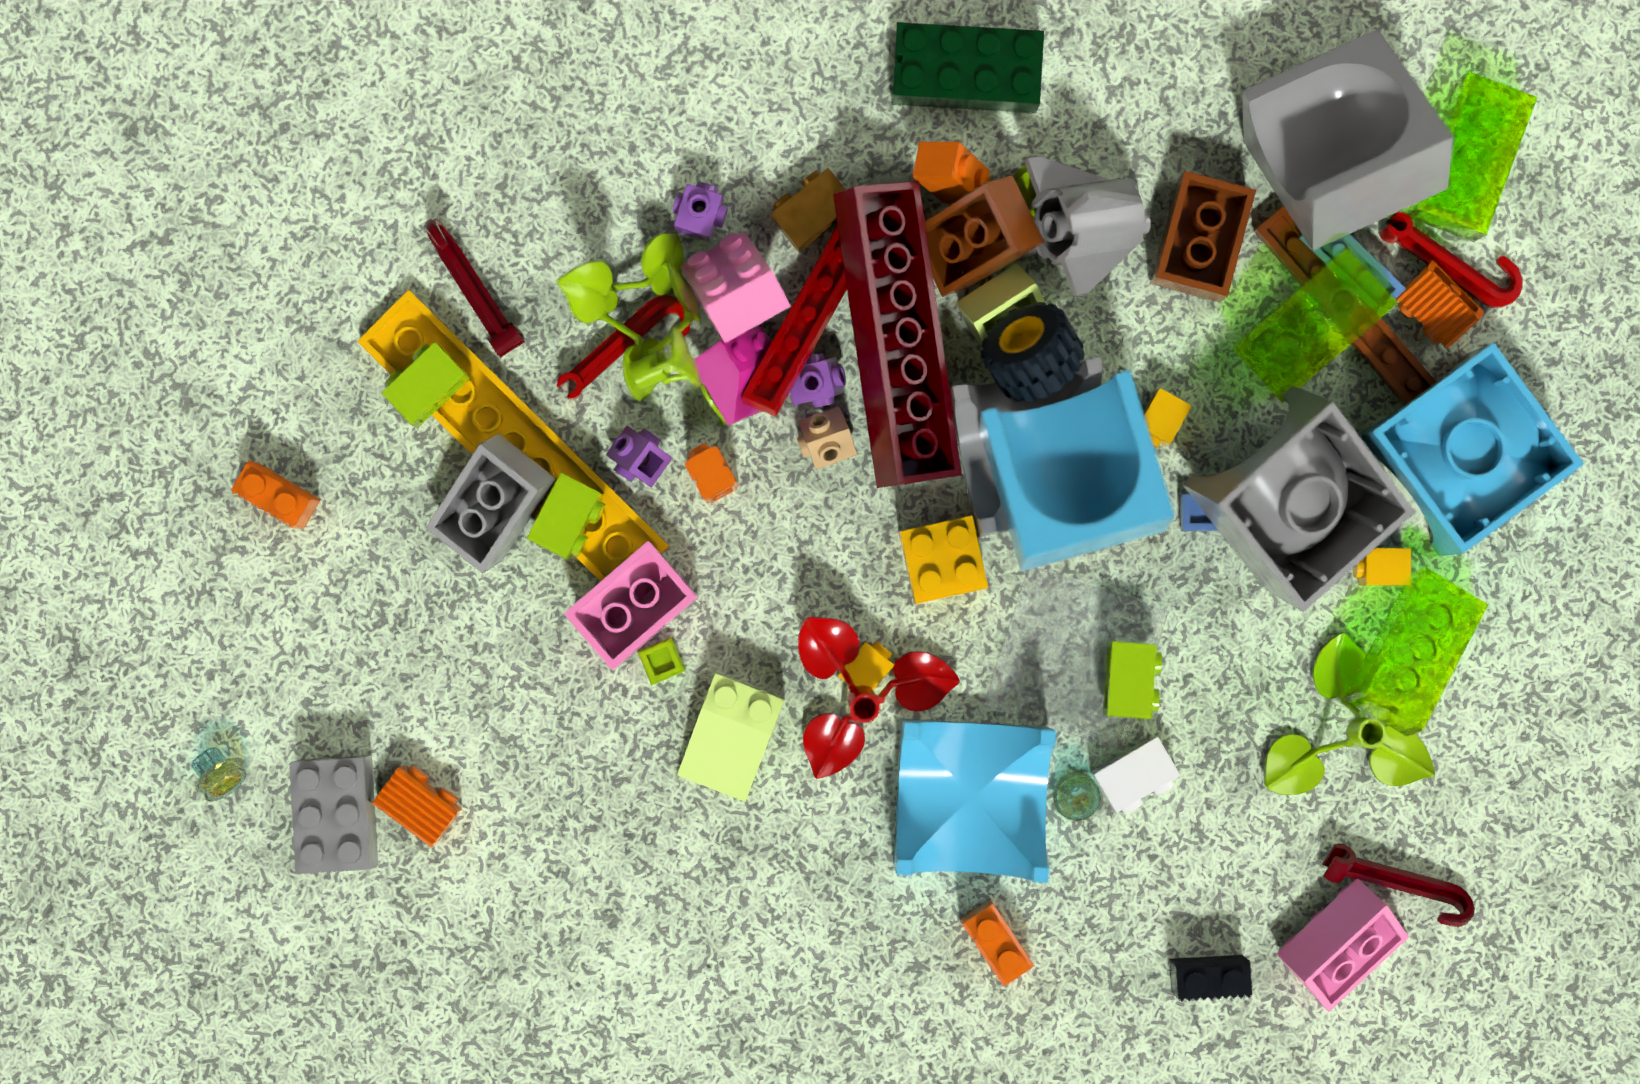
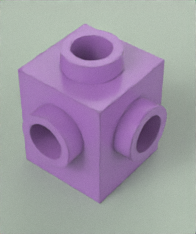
[672,182,728,243]
[790,353,846,408]
[606,426,673,488]

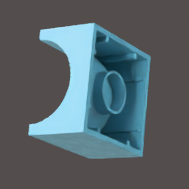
[979,370,1175,572]

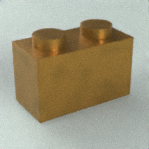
[771,168,846,253]

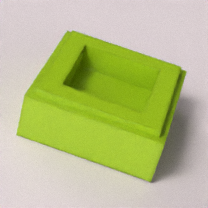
[638,637,686,685]

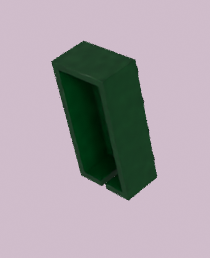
[892,22,1044,113]

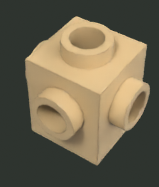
[796,406,857,470]

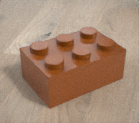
[1150,171,1256,303]
[925,175,1045,297]

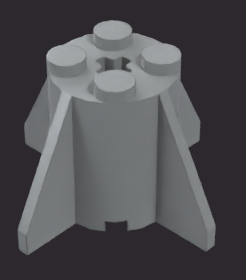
[1016,156,1151,297]

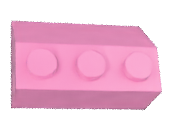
[564,541,699,670]
[1276,878,1409,1012]

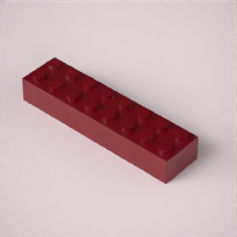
[833,181,962,488]

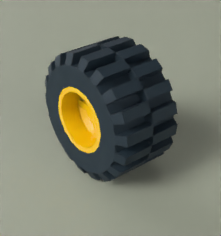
[980,302,1085,402]

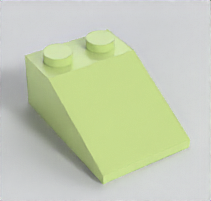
[677,673,785,802]

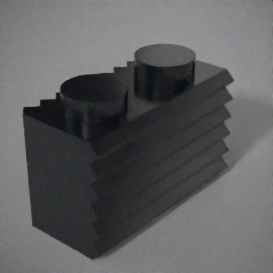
[1169,955,1252,1002]

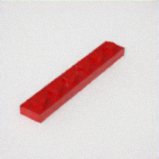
[741,225,847,417]

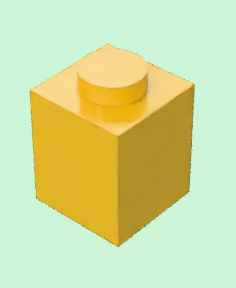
[1143,388,1192,449]
[1352,548,1411,586]
[837,641,894,690]

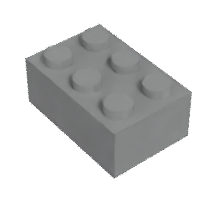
[426,434,557,574]
[289,755,378,874]

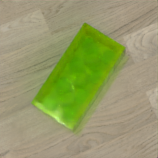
[1407,71,1538,242]
[1232,244,1398,403]
[1343,566,1489,737]

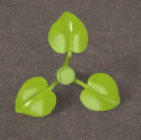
[556,232,683,402]
[629,262,727,426]
[1264,633,1435,795]

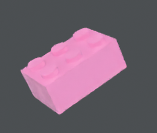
[680,231,791,343]

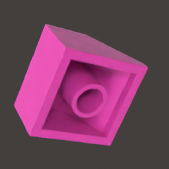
[694,326,772,426]

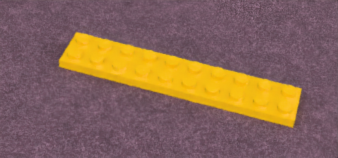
[357,289,670,582]

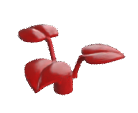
[798,616,960,779]

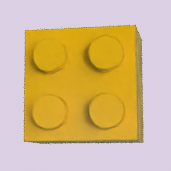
[899,516,988,604]

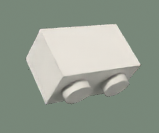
[1090,735,1180,814]

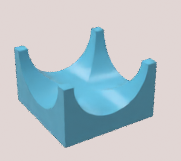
[1358,343,1584,556]
[894,719,1056,883]

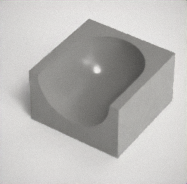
[1242,29,1453,251]
[1182,386,1415,612]

